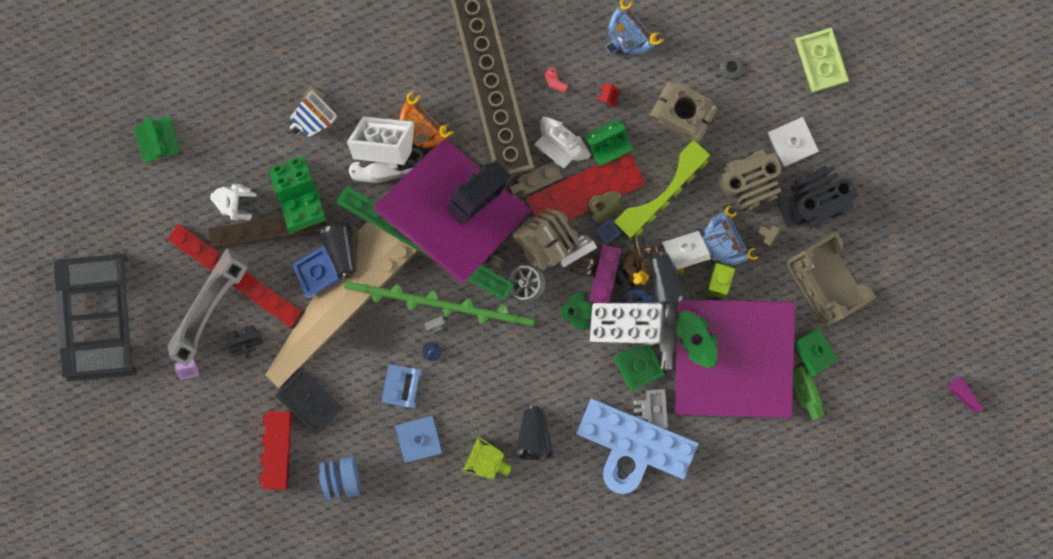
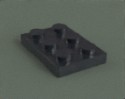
[275,368,344,436]

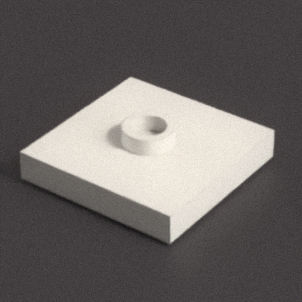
[768,117,819,167]
[662,231,711,270]

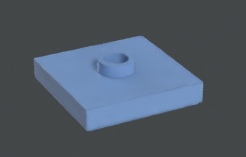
[395,416,442,463]

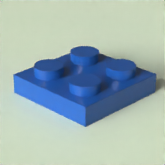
[292,246,342,299]

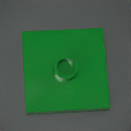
[794,327,838,377]
[614,344,665,391]

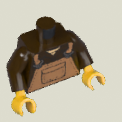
[624,237,684,284]

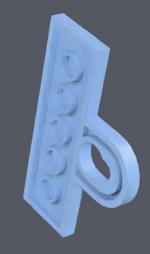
[576,398,698,494]

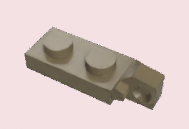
[510,161,563,195]

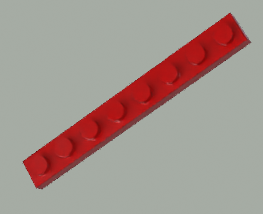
[167,224,303,328]

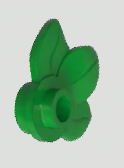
[560,291,593,330]

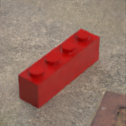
[259,411,292,490]

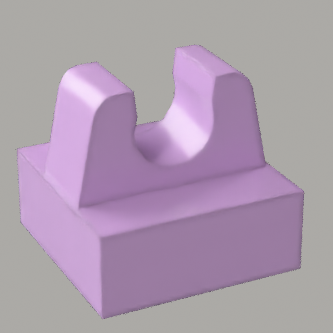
[175,358,199,380]

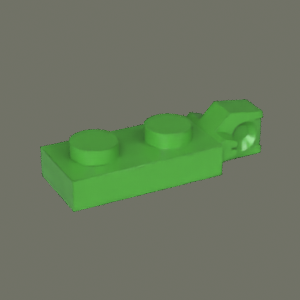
[793,365,825,420]

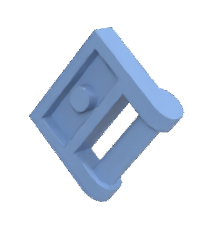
[381,364,423,408]

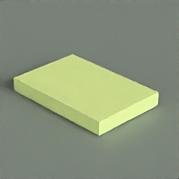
[795,28,849,93]

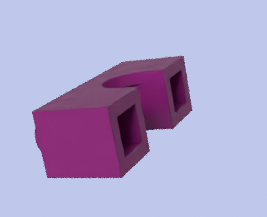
[589,245,622,303]

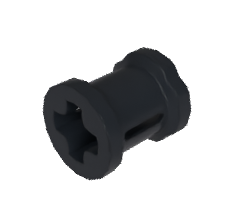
[407,148,424,167]

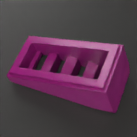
[947,376,983,412]

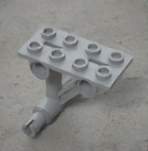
[590,302,677,370]

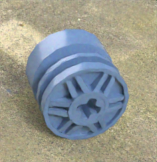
[319,456,361,502]

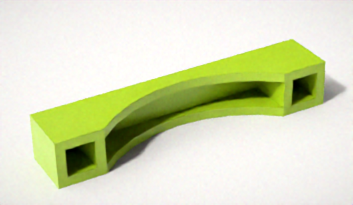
[614,140,710,239]

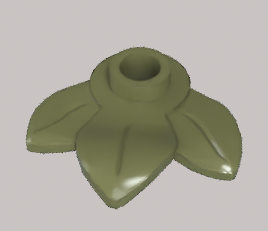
[589,191,623,225]

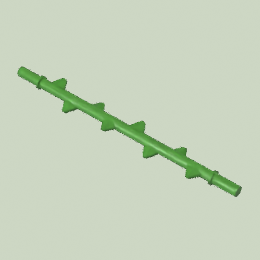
[344,281,534,326]

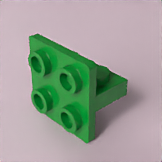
[133,116,180,163]
[584,119,633,167]

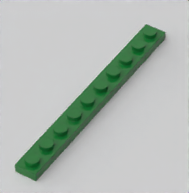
[336,186,514,301]

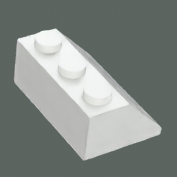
[347,117,414,165]

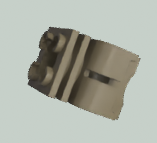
[648,82,718,144]
[718,149,782,212]
[511,208,580,270]

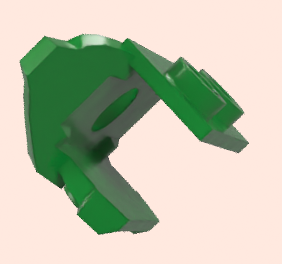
[675,310,719,369]

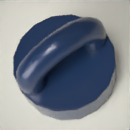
[422,342,442,361]

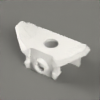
[534,116,591,168]
[211,184,256,220]

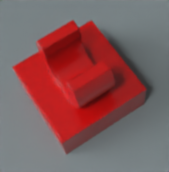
[596,83,620,108]

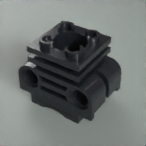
[790,165,859,229]

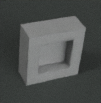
[424,316,445,333]

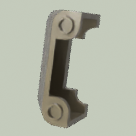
[787,232,876,326]

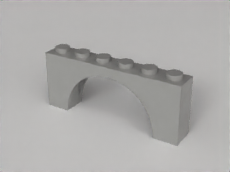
[167,248,248,367]

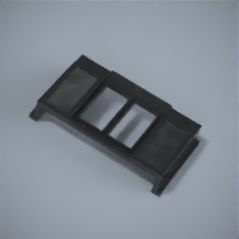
[53,253,136,382]

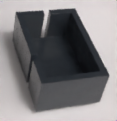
[446,160,512,226]

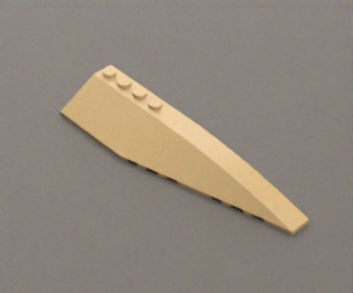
[265,222,419,388]

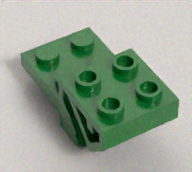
[269,156,326,234]

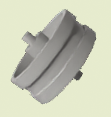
[508,266,545,301]

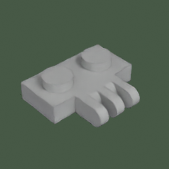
[633,389,668,428]

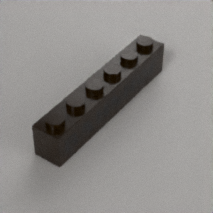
[208,213,327,249]

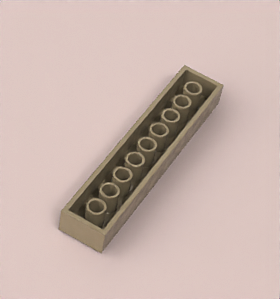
[451,0,534,176]

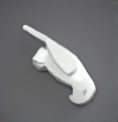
[349,162,414,184]

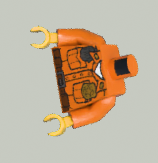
[399,91,454,149]

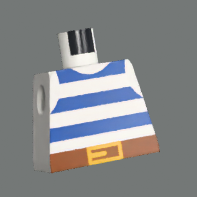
[290,90,337,137]

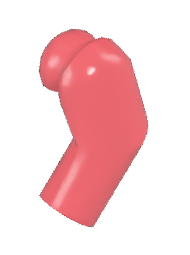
[545,68,568,93]

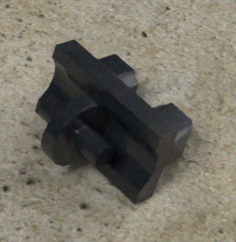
[225,325,264,359]

